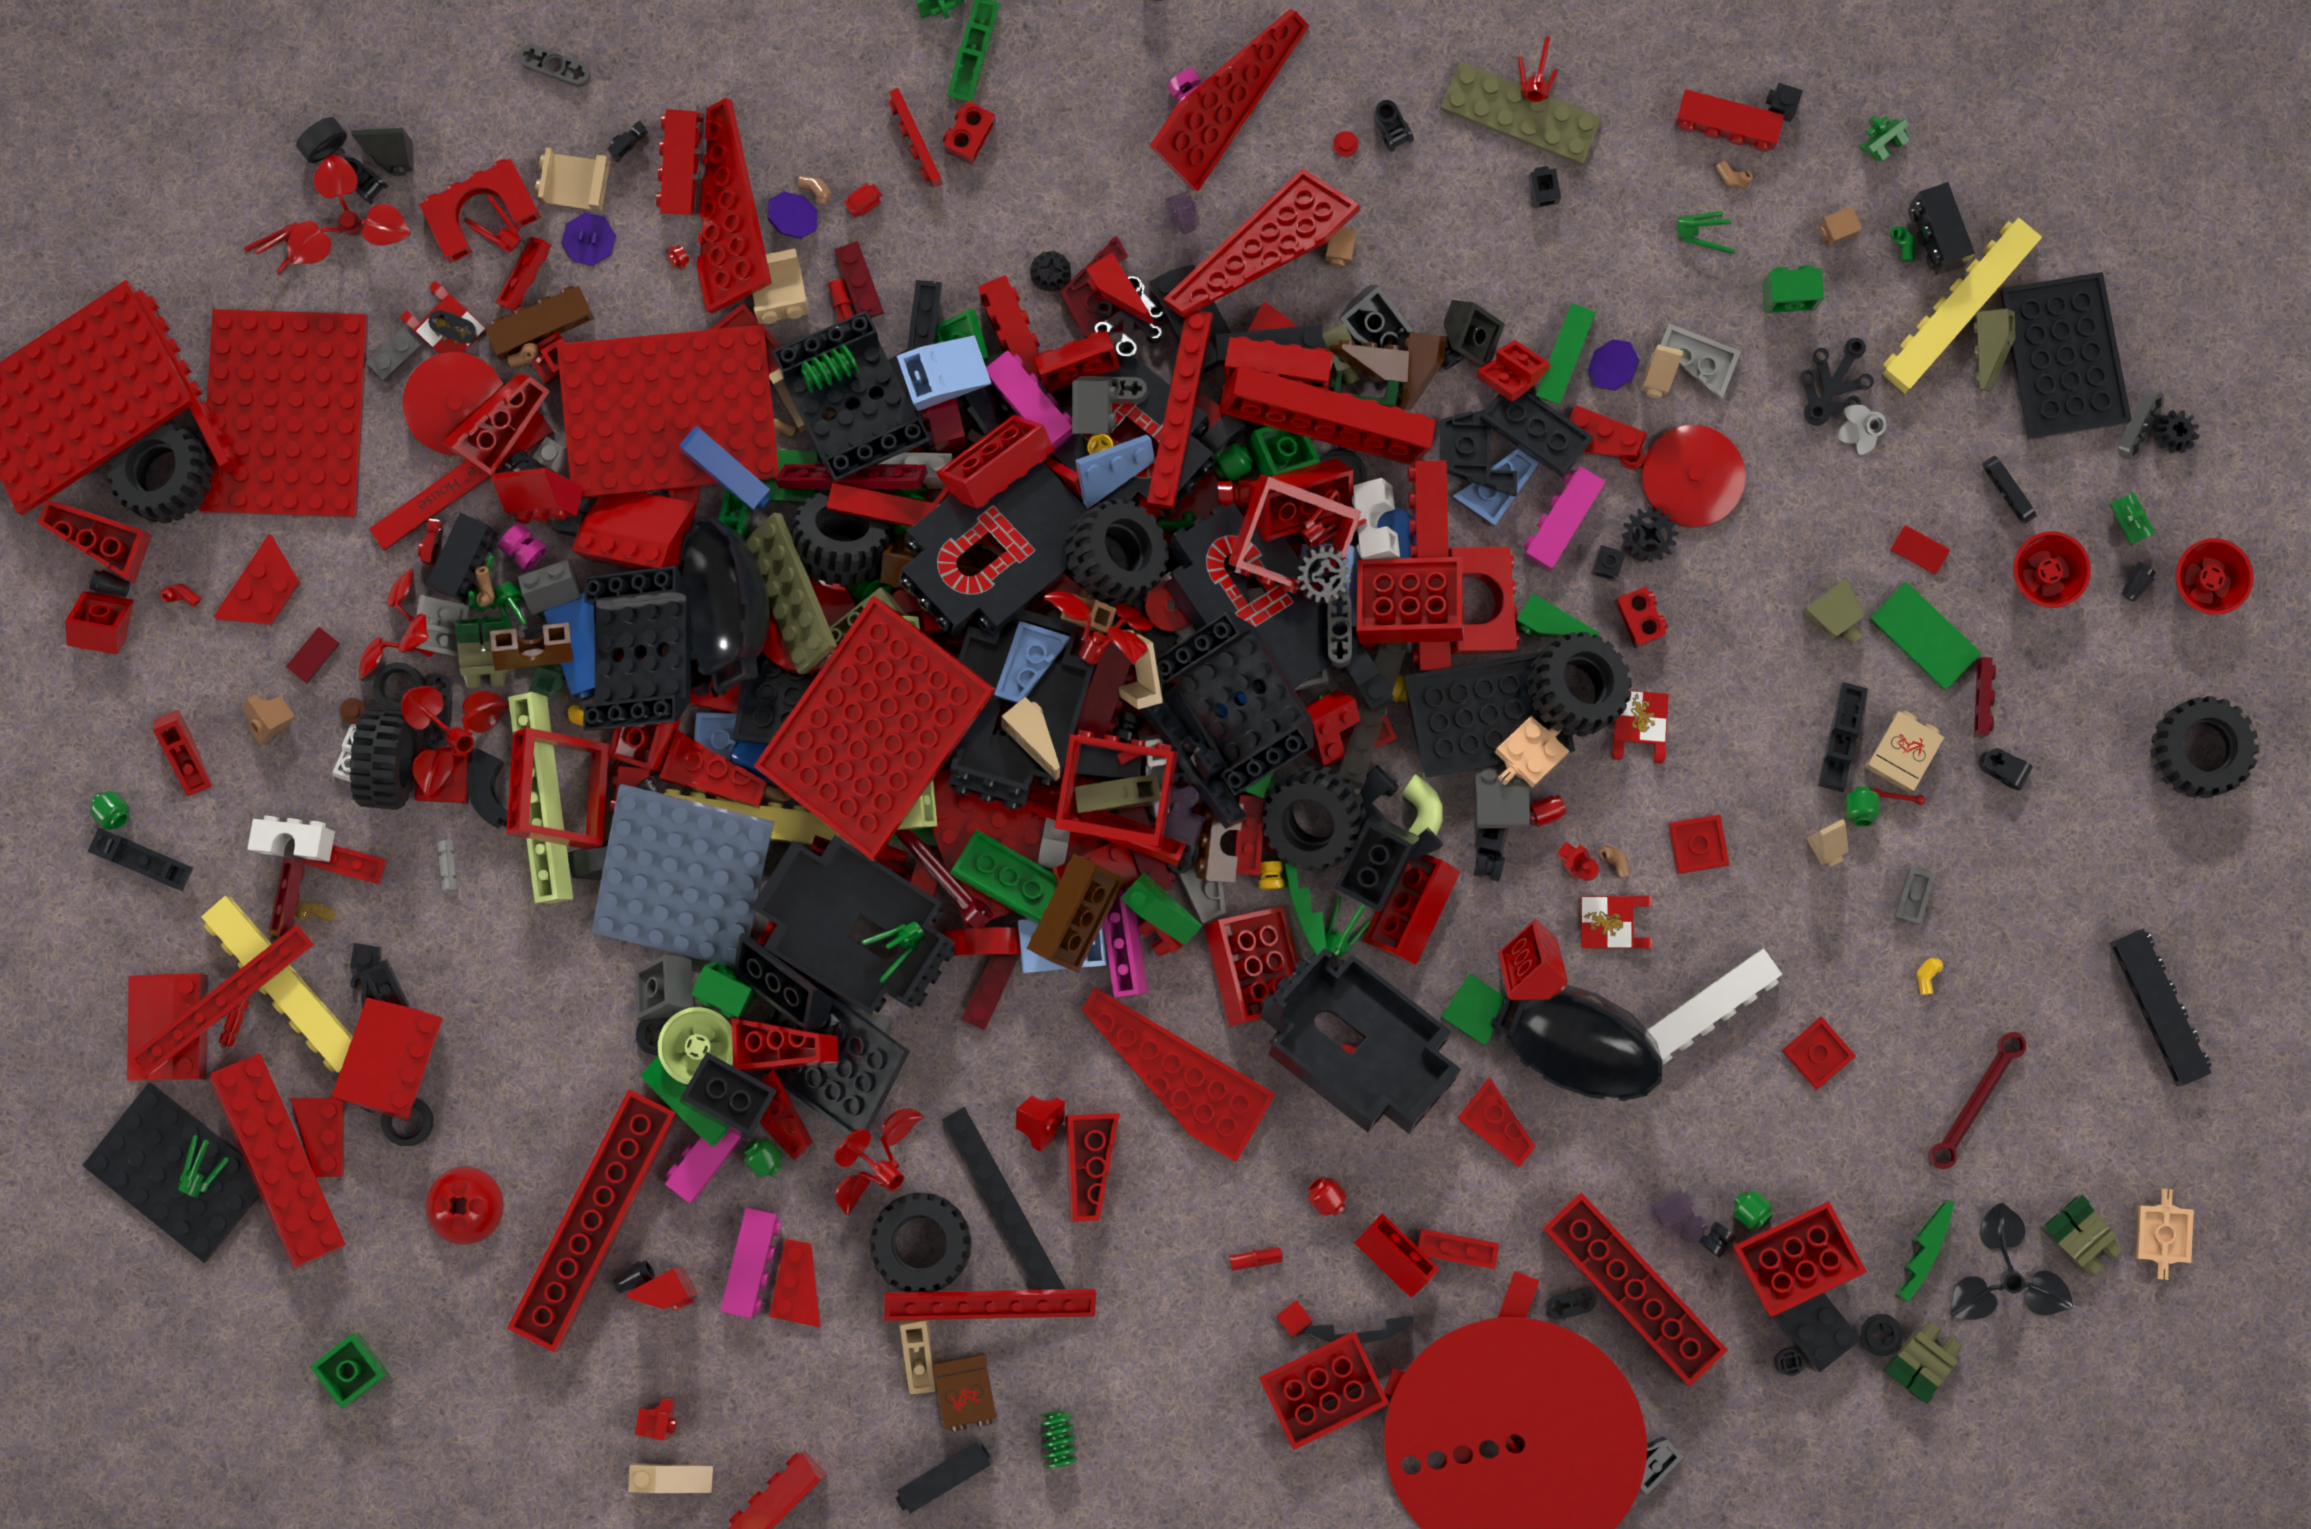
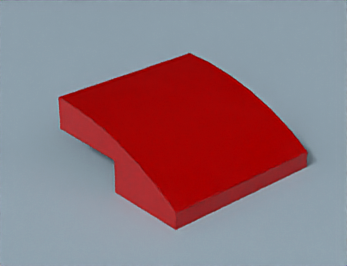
[1477,340,1550,402]

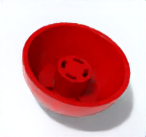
[2013,531,2091,608]
[2175,538,2254,615]
[425,1167,504,1245]

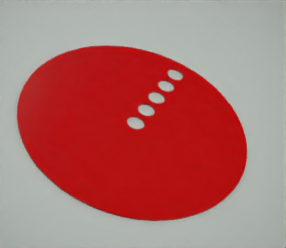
[1384,1317,1647,1529]

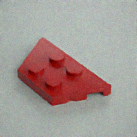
[213,534,300,625]

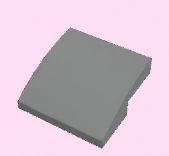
[416,595,469,657]

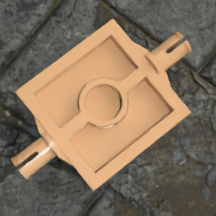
[1495,716,1569,788]
[2136,1189,2194,1280]

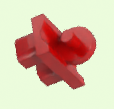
[1557,842,1599,881]
[1137,919,1183,957]

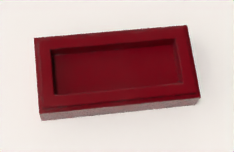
[286,627,340,684]

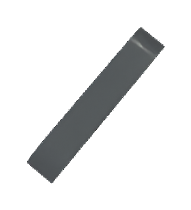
[519,44,591,87]
[1072,376,1148,404]
[2118,390,2165,460]
[1328,592,1352,668]

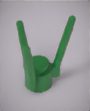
[1677,211,1735,254]
[468,555,513,612]
[494,582,545,629]
[1325,896,1371,958]
[861,921,925,983]
[178,1135,229,1197]

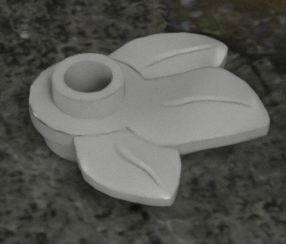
[1837,404,1886,455]

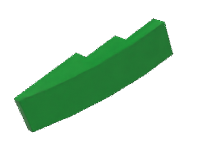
[947,0,1001,102]
[1535,303,1595,406]
[1284,863,1327,955]
[640,1056,729,1148]
[1895,1200,1954,1302]

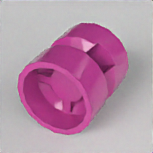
[1166,68,1202,103]
[498,523,548,572]

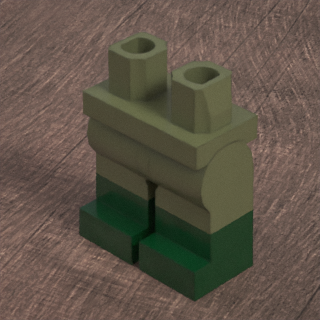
[455,616,508,688]
[2040,1195,2122,1276]
[1883,1321,1962,1404]

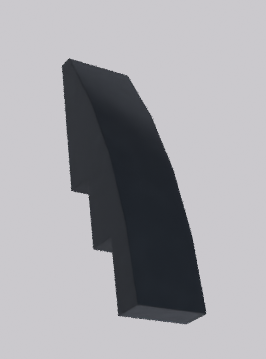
[1818,682,1868,793]

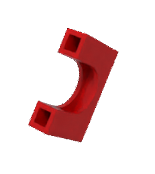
[419,158,542,264]
[1448,547,1519,655]

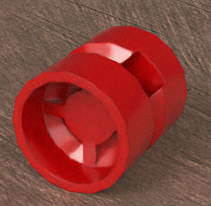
[1217,479,1254,513]

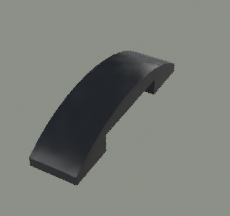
[88,828,193,892]
[1306,1316,1413,1344]

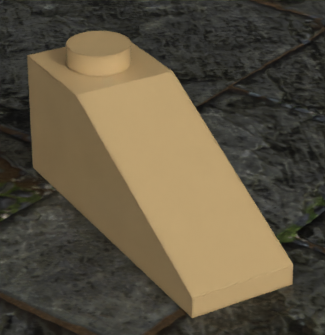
[1641,345,1683,399]
[1002,697,1060,781]
[1807,819,1849,867]
[900,1320,936,1395]
[628,1463,713,1493]

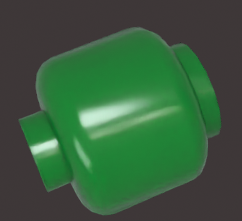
[1214,443,1254,482]
[1845,786,1880,827]
[90,791,130,830]
[743,1138,783,1177]
[1733,1191,1773,1230]

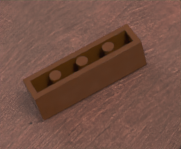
[484,286,595,360]

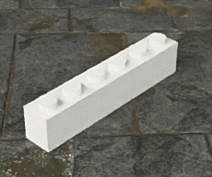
[1647,949,1782,1065]

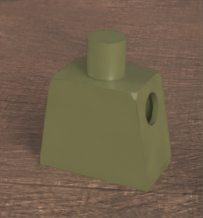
[1323,324,1360,386]
[1802,579,1865,645]

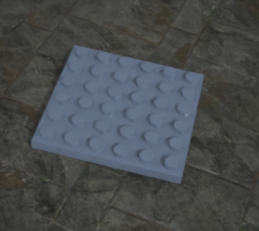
[591,784,774,967]

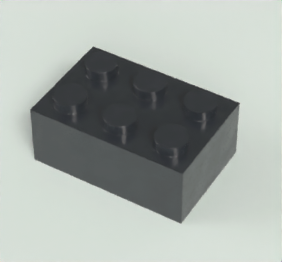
[1908,182,1975,275]
[427,513,498,603]
[1334,814,1420,912]
[679,1052,777,1141]
[1772,1293,1861,1373]

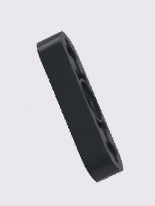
[1982,456,2036,525]
[424,674,452,750]

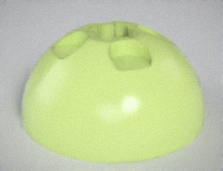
[658,1007,733,1085]

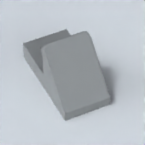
[532,436,570,480]
[1038,817,1070,869]

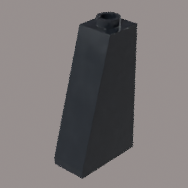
[895,1438,993,1514]

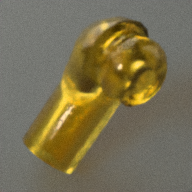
[295,902,336,922]

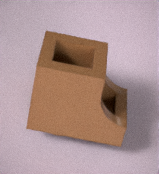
[1060,587,1116,633]
[241,694,295,746]

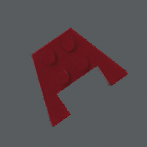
[1060,236,1164,339]

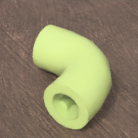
[1401,774,1443,836]

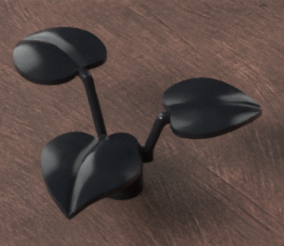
[1950,1203,2073,1320]

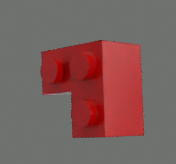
[1306,689,1361,766]

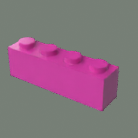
[986,350,1075,450]
[1523,465,1606,572]
[1103,890,1148,998]
[665,1130,743,1204]
[720,1207,782,1319]

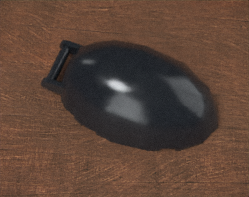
[679,518,769,696]
[1491,985,1662,1101]

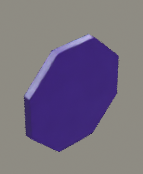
[767,191,818,239]
[561,212,616,266]
[1588,339,1640,391]

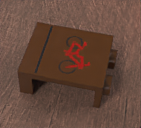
[932,1354,998,1432]

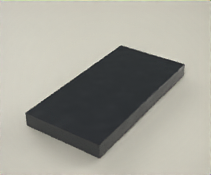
[1479,391,1594,478]

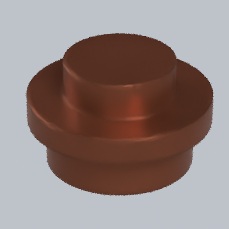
[339,698,366,724]

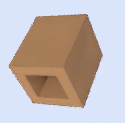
[1819,206,1862,247]
[1325,228,1357,268]

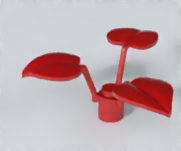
[287,155,411,265]
[359,568,435,681]
[1043,591,1154,665]
[401,686,509,796]
[834,1108,924,1216]

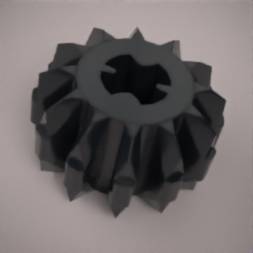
[2154,410,2200,454]

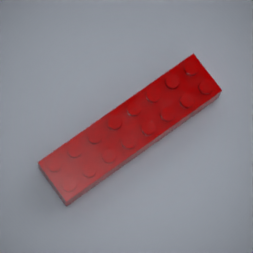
[1219,365,1435,466]
[208,1053,346,1271]
[1540,1192,1728,1387]

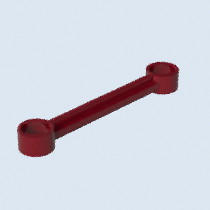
[894,829,993,929]
[1928,1032,2027,1169]

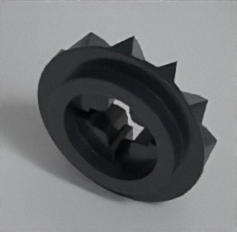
[1030,250,1071,291]
[636,1018,670,1056]
[1860,1314,1903,1356]

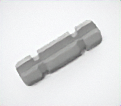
[438,840,458,891]

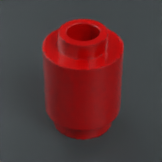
[844,182,883,219]
[1529,795,1567,828]

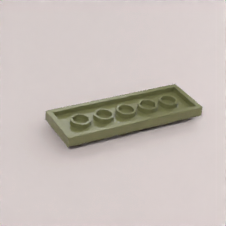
[1440,61,1602,166]
[744,513,837,674]

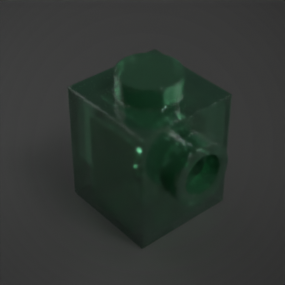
[529,665,565,699]

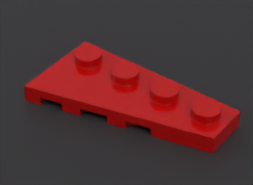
[659,730,768,809]

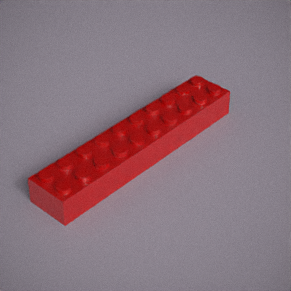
[507,1089,678,1352]

